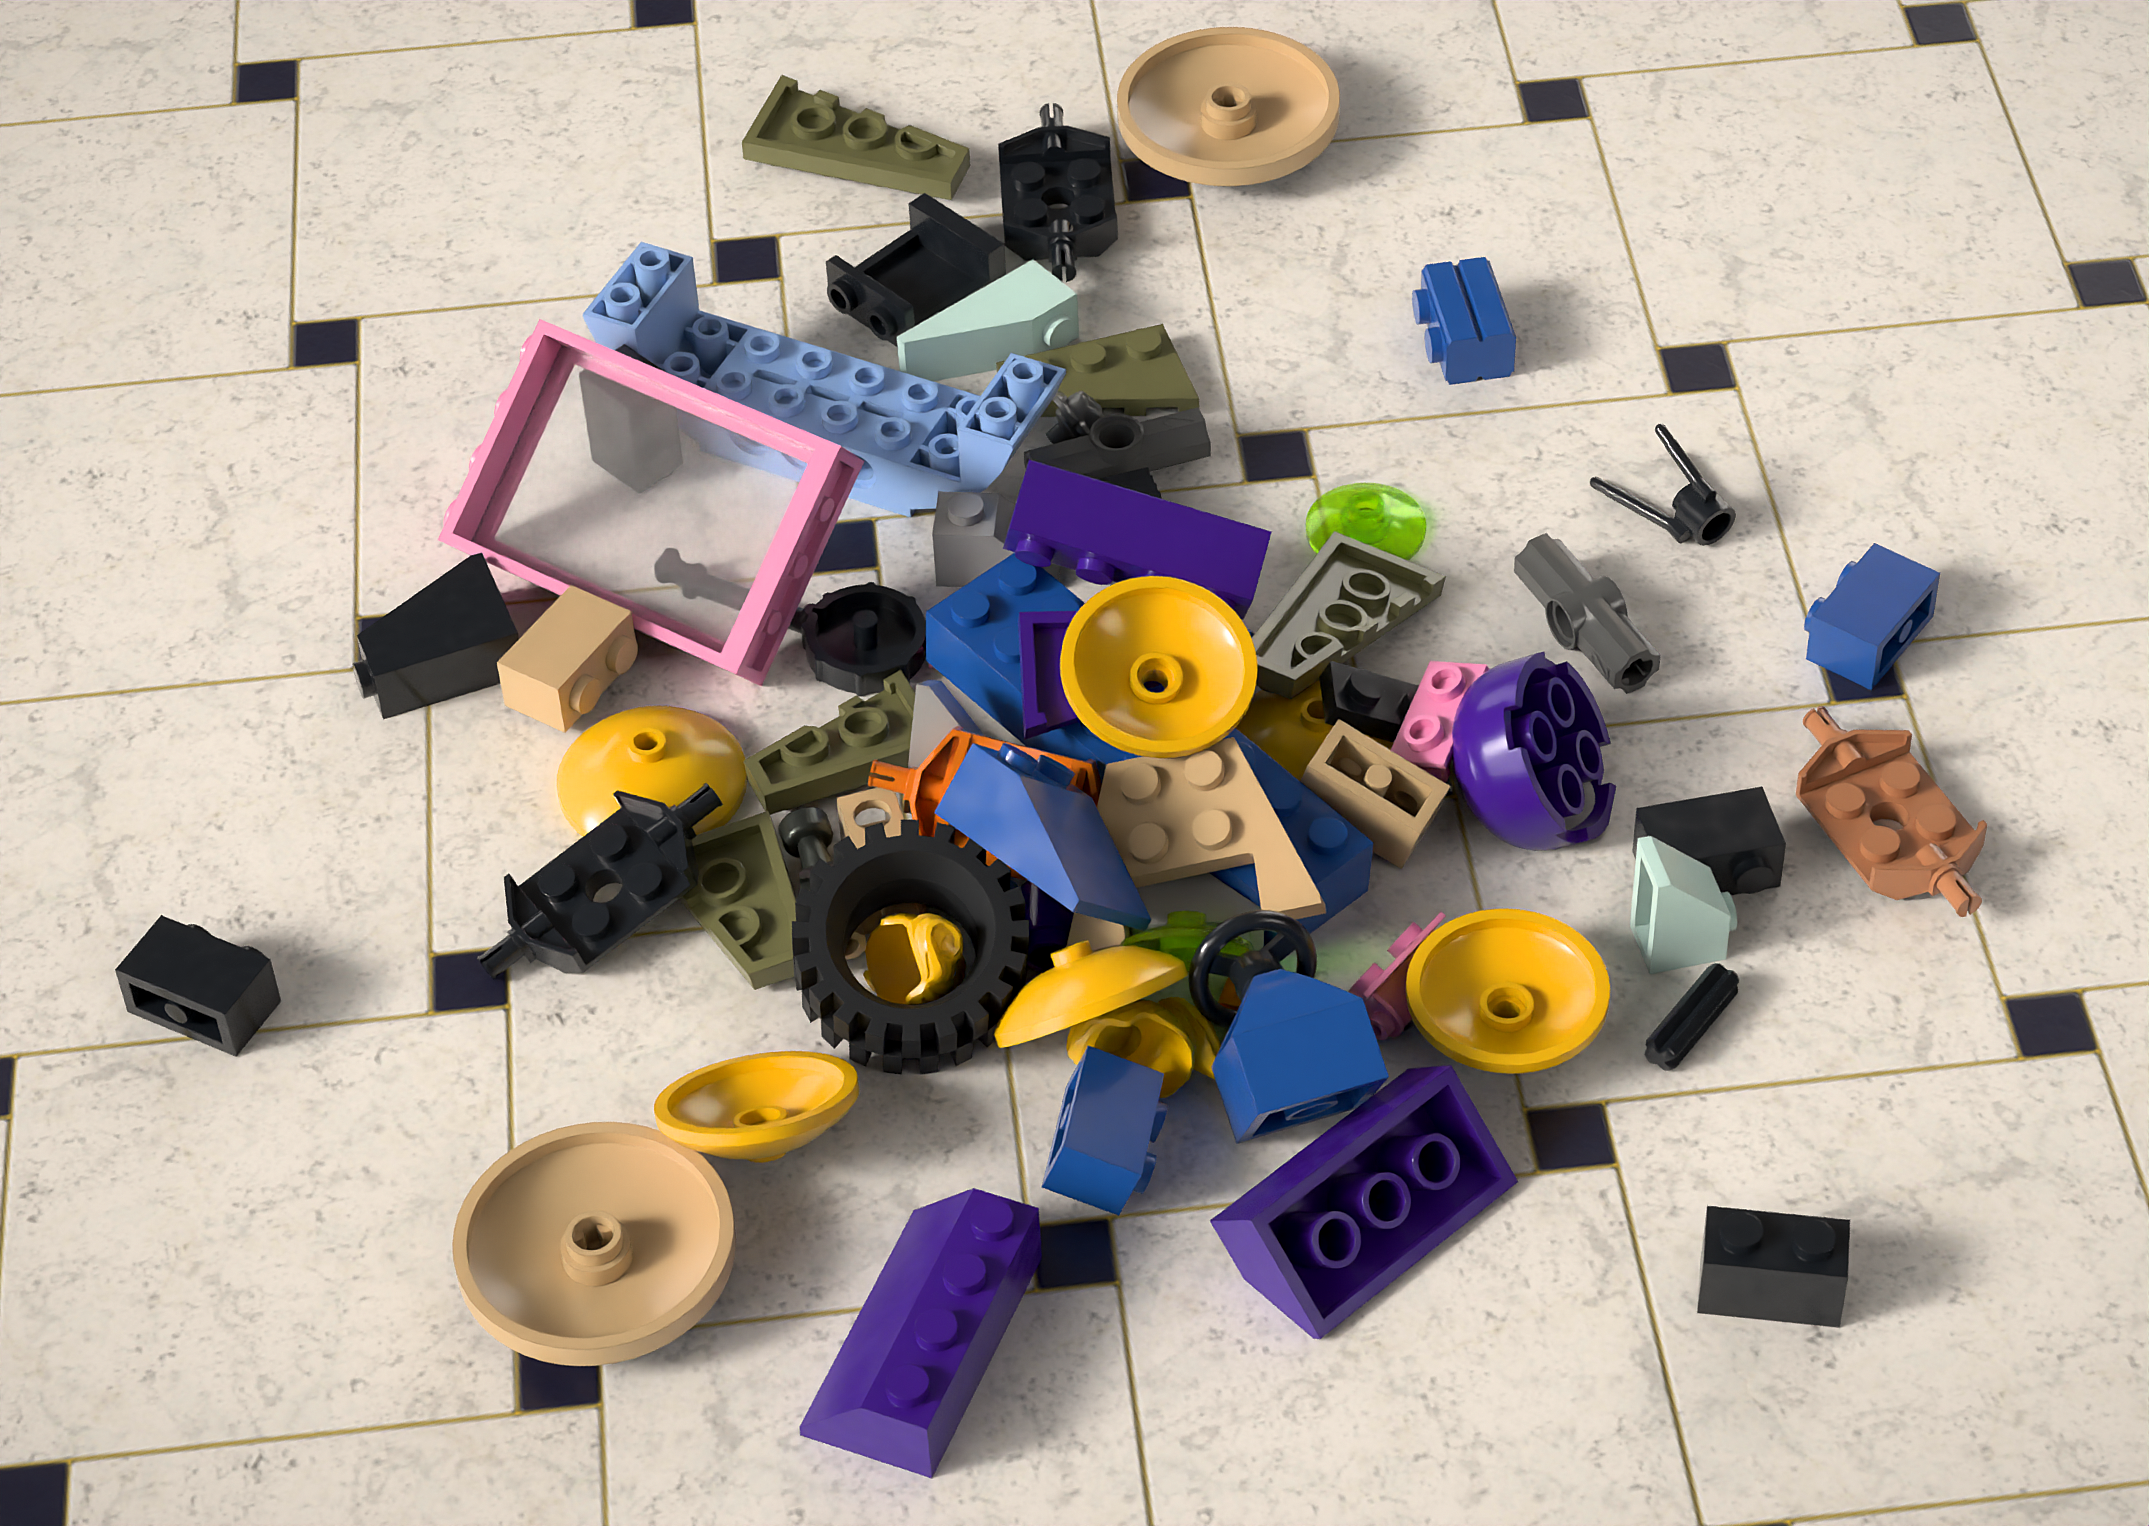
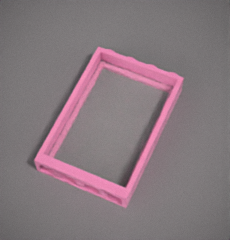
[438,319,864,686]

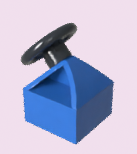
[1188,910,1389,1144]

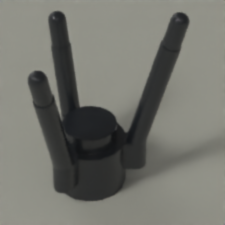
[1590,424,1736,546]

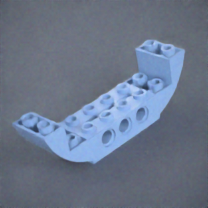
[583,242,1066,518]

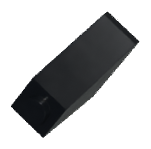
[352,552,519,719]

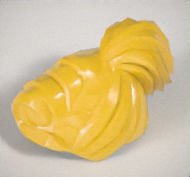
[863,913,967,1004]
[1066,997,1221,1099]

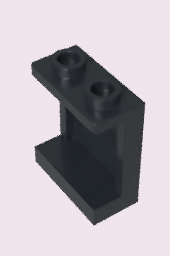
[826,193,1006,347]

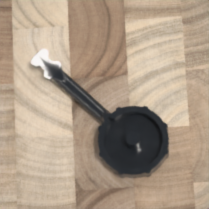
[655,548,926,697]

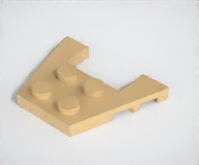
[1067,737,1326,952]

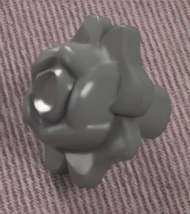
[1046,391,1105,444]

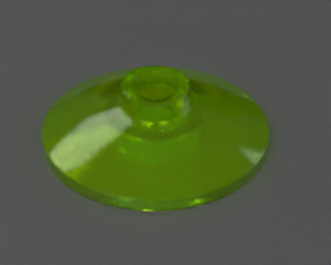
[1305,482,1426,561]
[1119,911,1253,972]

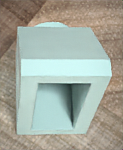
[1630,836,1737,974]

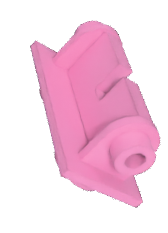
[1391,661,1489,783]
[1348,912,1446,1040]

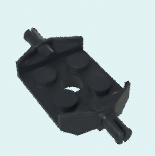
[998,103,1118,282]
[477,783,723,980]

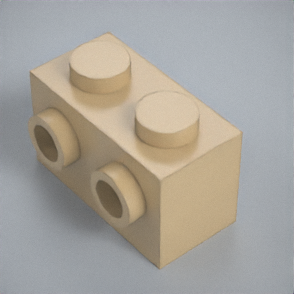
[497,585,638,733]
[1300,719,1450,869]

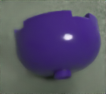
[1452,652,1616,851]

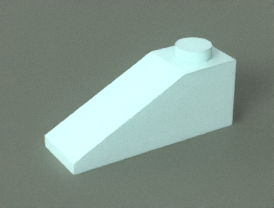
[897,260,1079,381]

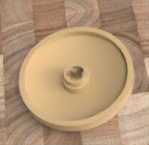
[1117,27,1340,186]
[452,1122,736,1366]

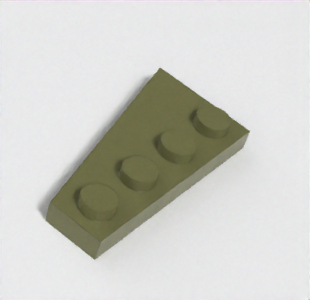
[742,75,970,200]
[1252,531,1446,699]

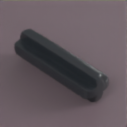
[1644,963,1740,1071]

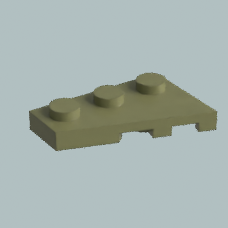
[996,324,1199,417]
[744,670,915,815]
[679,811,797,990]

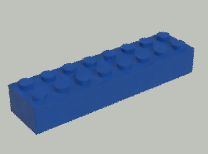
[926,552,1374,946]

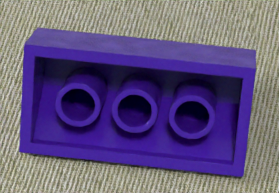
[1003,460,1272,620]
[1210,1065,1518,1339]
[799,1188,1042,1478]

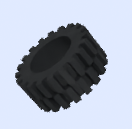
[792,819,1029,1075]

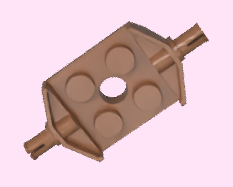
[1796,706,1987,917]

